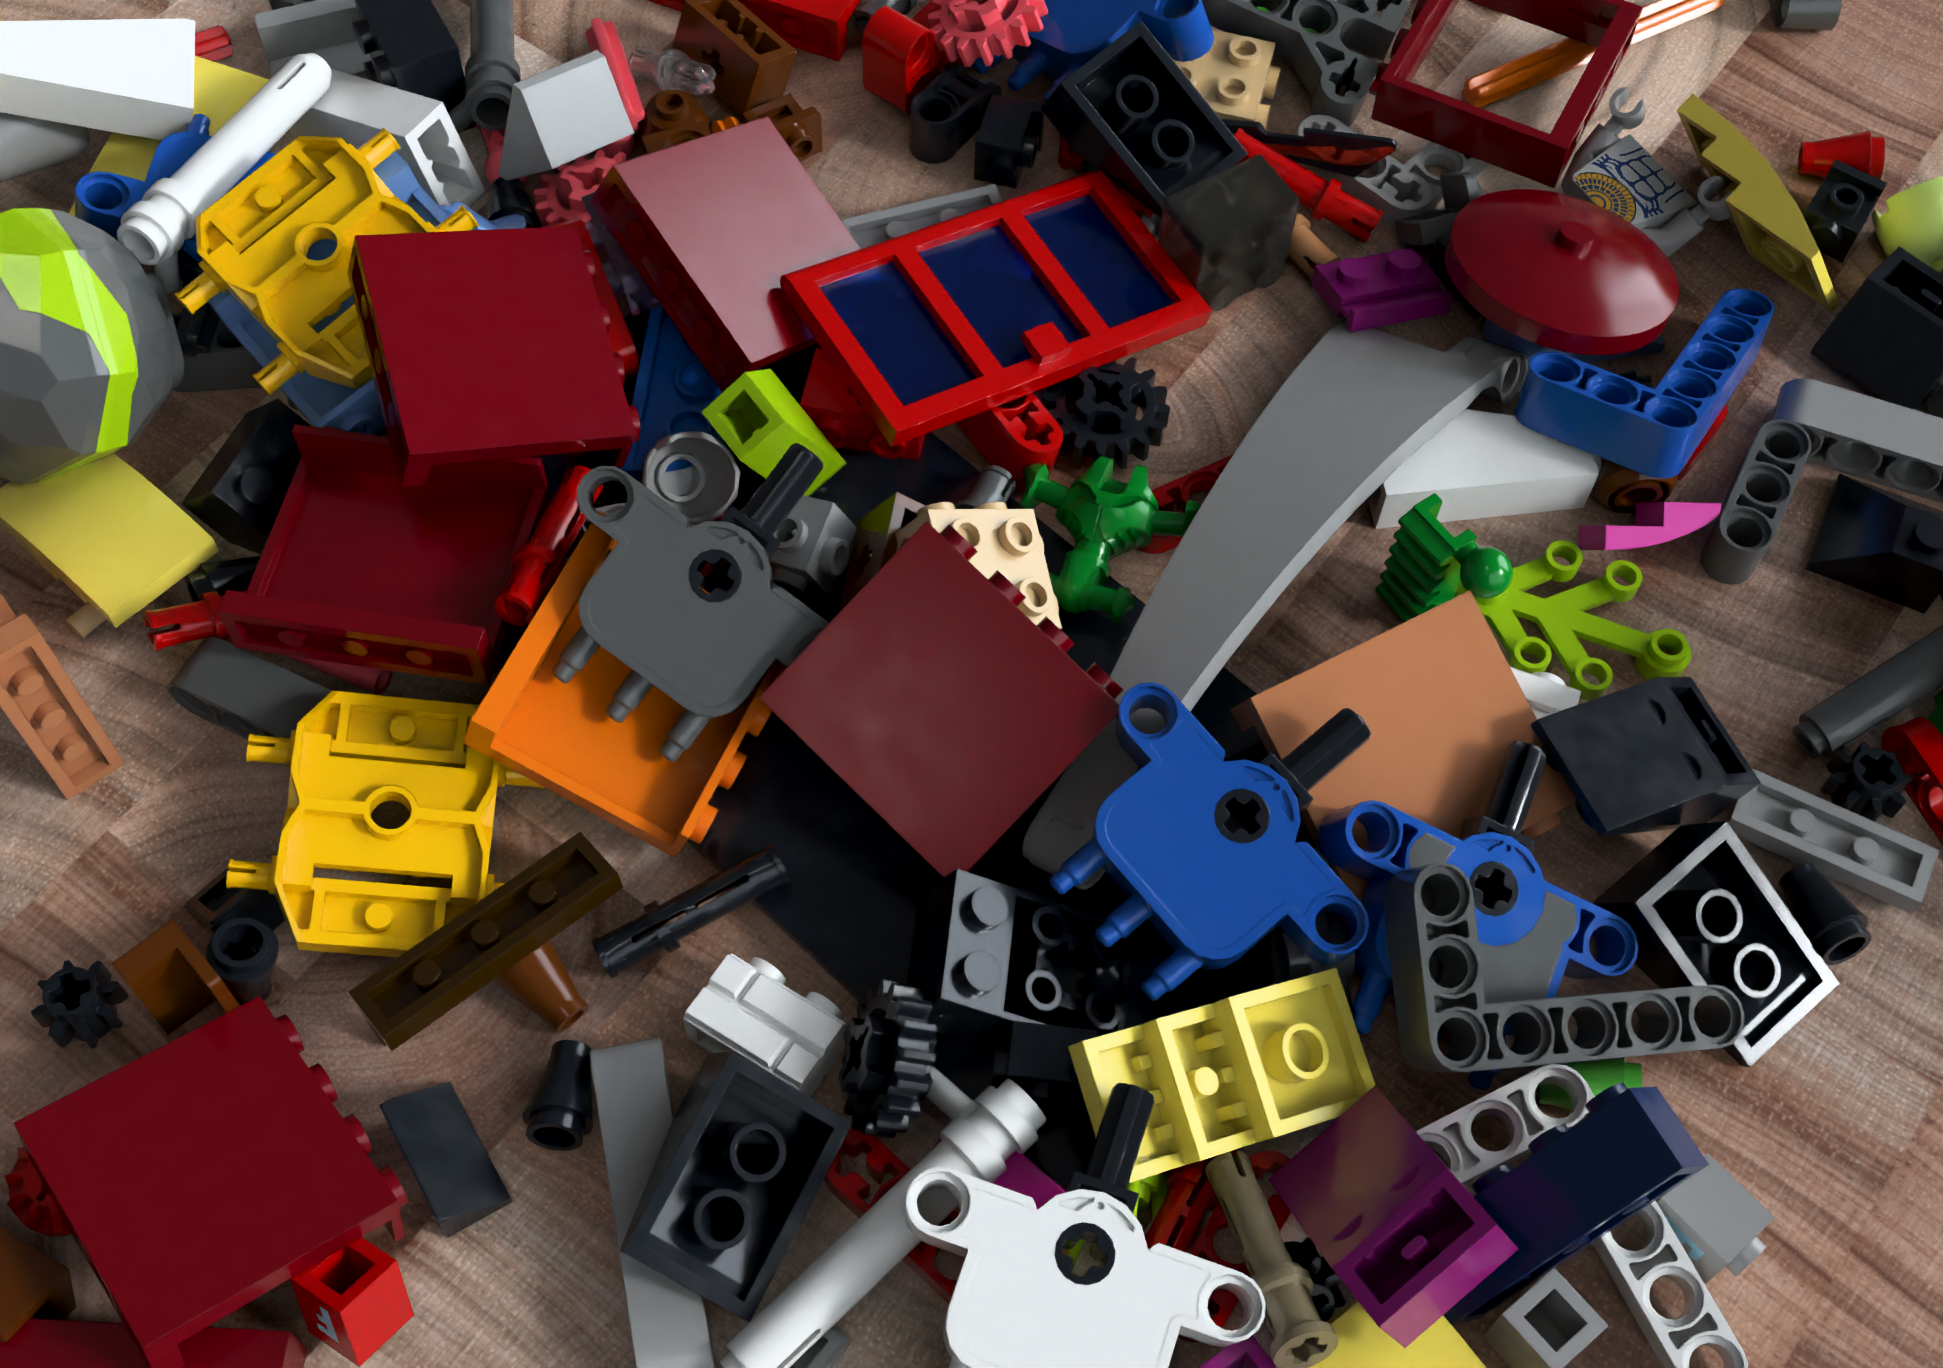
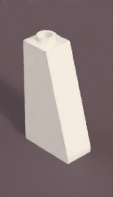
[0,18,195,141]
[289,68,485,207]
[1367,409,1601,529]

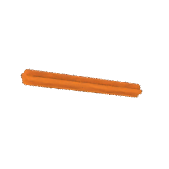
[1462,0,1724,108]

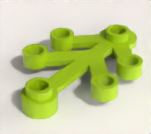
[1454,540,1692,701]

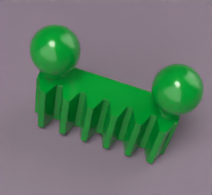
[1375,493,1513,622]

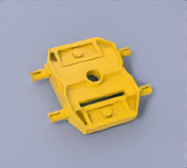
[174,127,479,396]
[226,690,544,958]

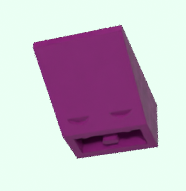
[1268,1085,1519,1348]

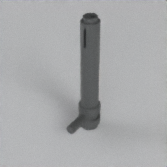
[448,0,521,135]
[1793,625,1943,759]

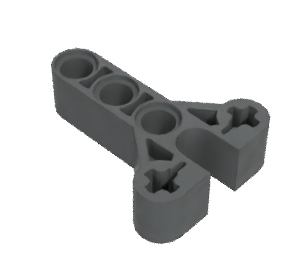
[1202,0,1410,127]

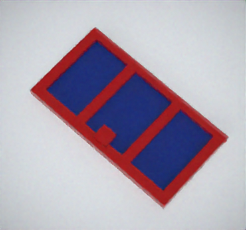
[780,169,1213,447]

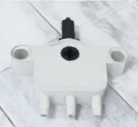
[904,1083,1266,1368]

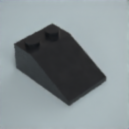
[1041,21,1248,221]
[1592,821,1839,1067]
[619,1051,853,1322]

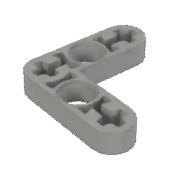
[1294,114,1489,227]

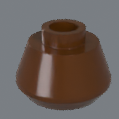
[638,90,713,147]
[1594,457,1678,513]

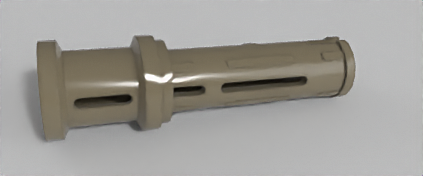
[1205,1151,1338,1368]

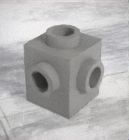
[769,495,857,596]

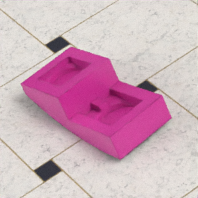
[1578,502,1721,550]

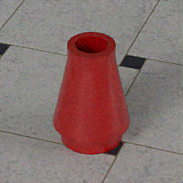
[1798,131,1885,179]

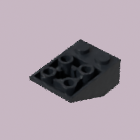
[1530,677,1761,837]
[906,869,1133,1045]

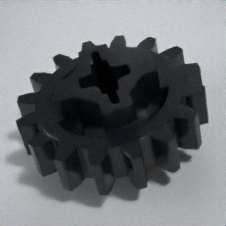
[1041,357,1170,469]
[838,980,937,1138]

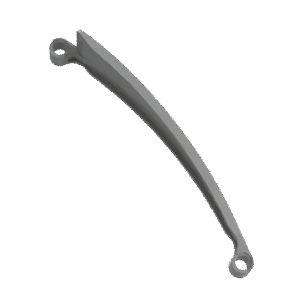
[1022,322,1528,890]

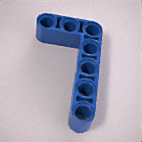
[1514,288,1775,479]

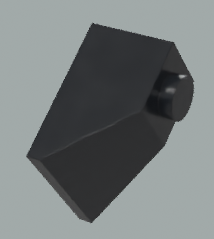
[1806,474,1943,614]

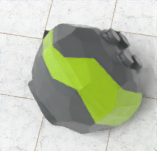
[0,208,185,485]

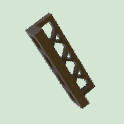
[349,832,624,1051]

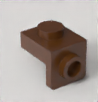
[742,93,823,162]

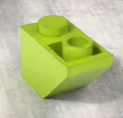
[702,369,847,496]

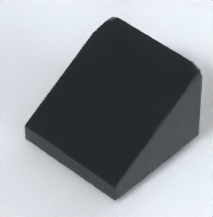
[183,868,285,936]

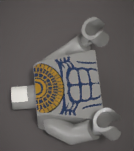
[1561,87,1732,258]

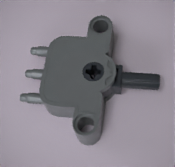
[552,443,829,762]

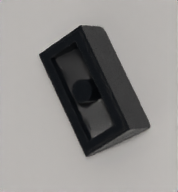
[379,1082,513,1238]

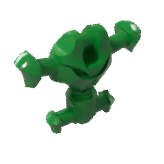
[1020,456,1201,624]

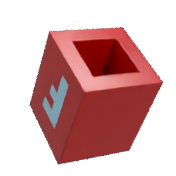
[289,1237,414,1367]

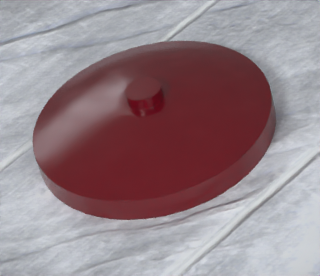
[1444,189,1679,355]

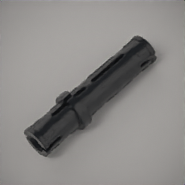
[592,843,791,978]

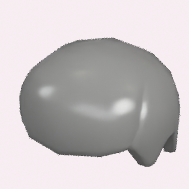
[640,431,740,524]

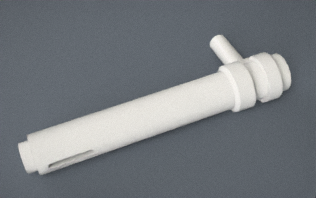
[117,53,332,293]
[719,1066,1046,1368]

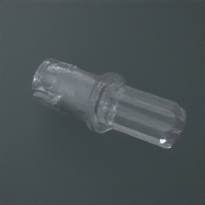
[628,45,717,96]

